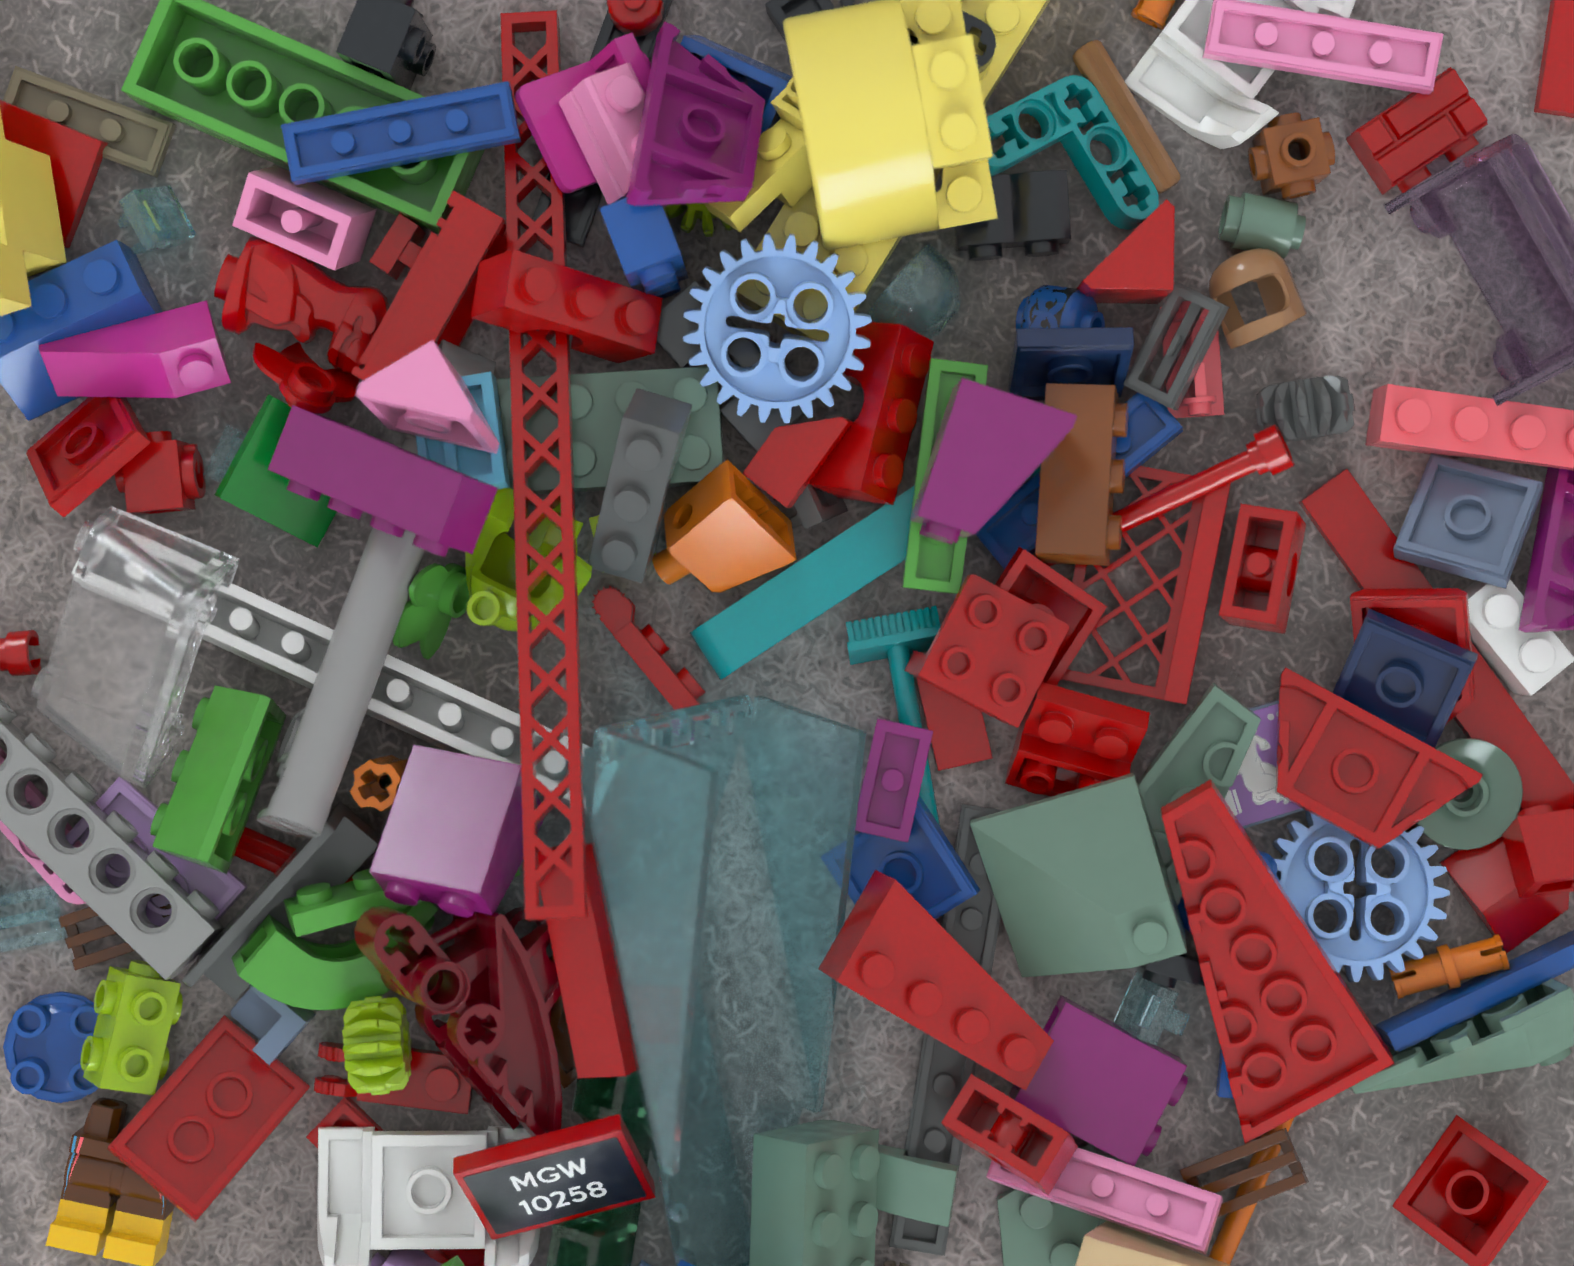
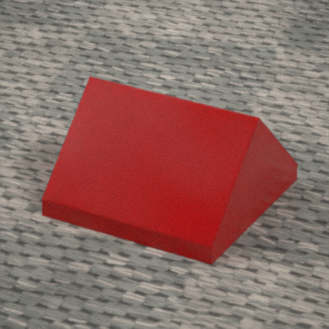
[1076,199,1175,304]
[995,547,1107,686]
[1392,1115,1549,1266]

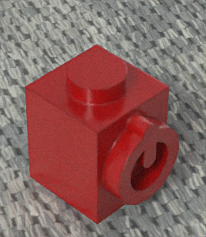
[114,431,206,515]

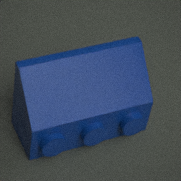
[0,240,163,421]

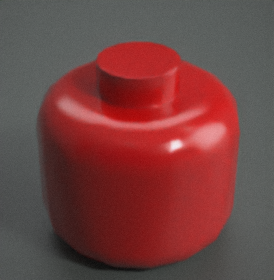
[606,0,664,37]

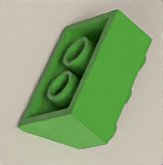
[150,685,286,874]

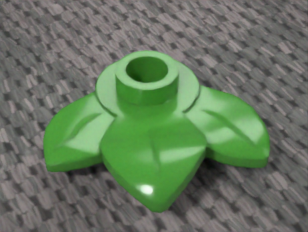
[392,563,470,660]

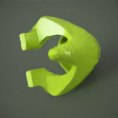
[465,488,592,632]

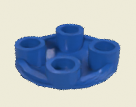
[3,991,98,1103]

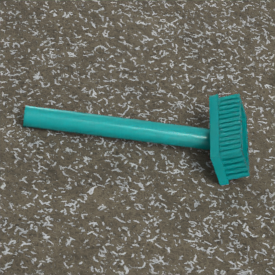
[846,606,941,828]

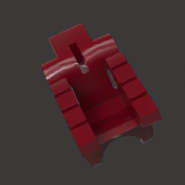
[354,906,562,1137]

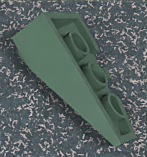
[1349,979,1574,1094]

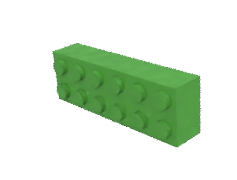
[121,0,485,234]

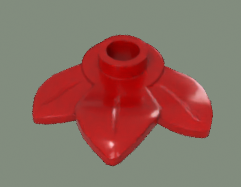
[253,342,359,414]

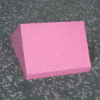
[356,340,500,454]

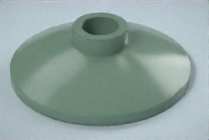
[1416,738,1523,850]

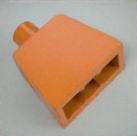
[652,459,797,593]

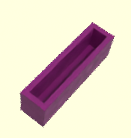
[268,405,498,557]

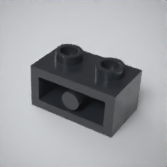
[336,0,436,90]

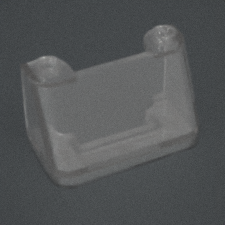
[31,506,240,788]

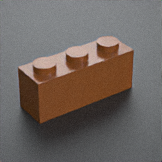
[1035,383,1129,566]

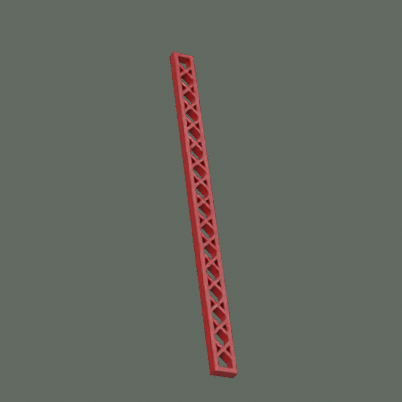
[500,10,588,921]

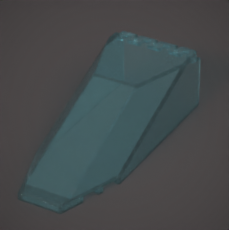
[582,694,866,1266]

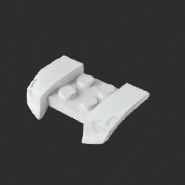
[1125,0,1356,149]
[317,1126,541,1266]

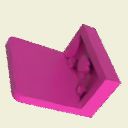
[515,33,651,193]

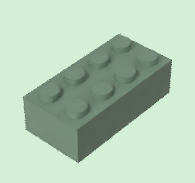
[496,366,724,494]
[749,1120,880,1266]

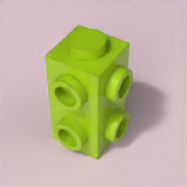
[80,960,183,1095]

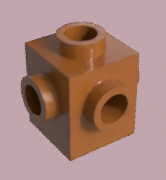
[1248,113,1335,200]

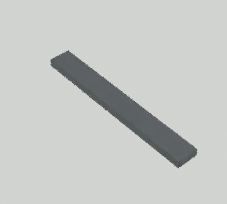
[889,803,1003,1256]

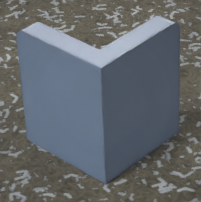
[230,984,316,1065]

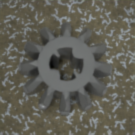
[1255,375,1355,442]

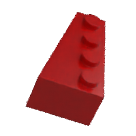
[818,870,1054,1091]

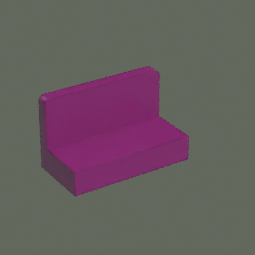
[852,717,933,843]

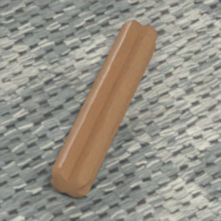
[1073,40,1180,194]

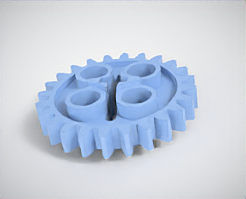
[683,233,871,423]
[1272,811,1450,983]

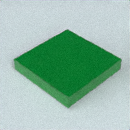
[214,394,337,548]

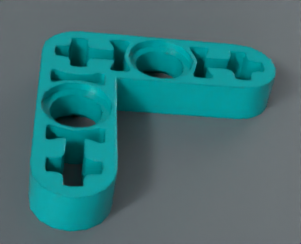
[986,75,1159,230]

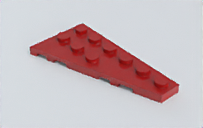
[1161,779,1394,1144]

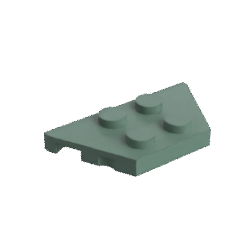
[996,1141,1141,1266]

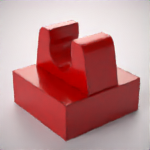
[369,213,426,280]

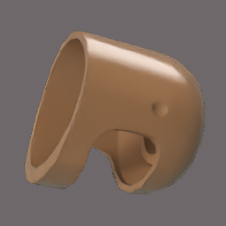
[1209,248,1307,349]

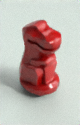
[214,236,389,375]

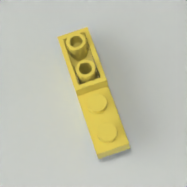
[704,78,813,232]

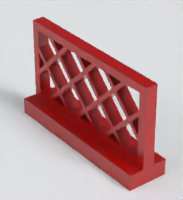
[1061,466,1231,705]

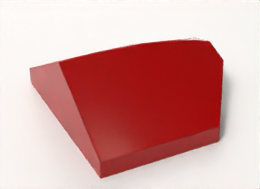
[1439,836,1570,954]

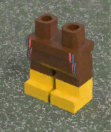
[46,1097,174,1266]

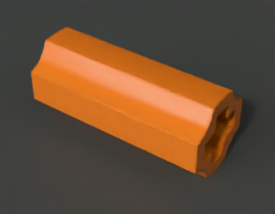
[350,755,408,812]

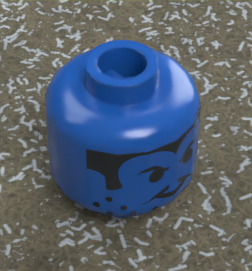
[1016,285,1105,329]

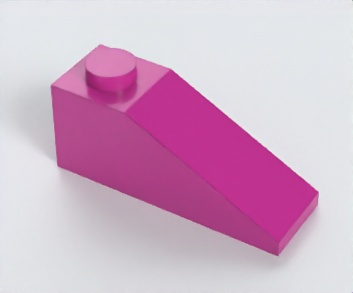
[39,300,231,398]

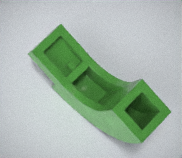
[231,902,439,1010]

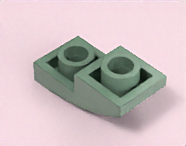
[876,1144,959,1227]

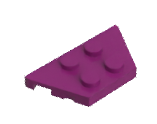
[626,21,765,206]
[1518,467,1574,633]

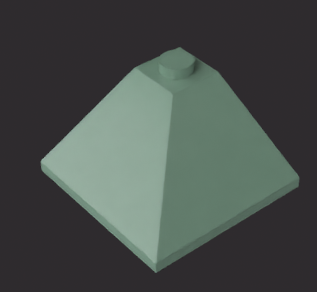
[970,773,1187,978]

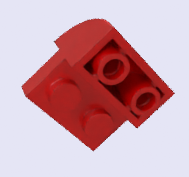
[1005,682,1150,797]

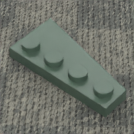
[1137,683,1261,906]

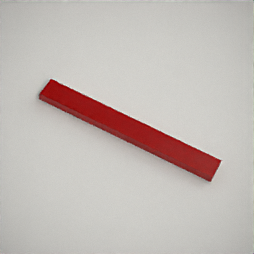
[1298,469,1574,811]

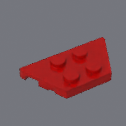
[1275,667,1483,849]

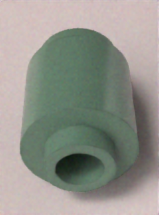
[1218,192,1306,259]

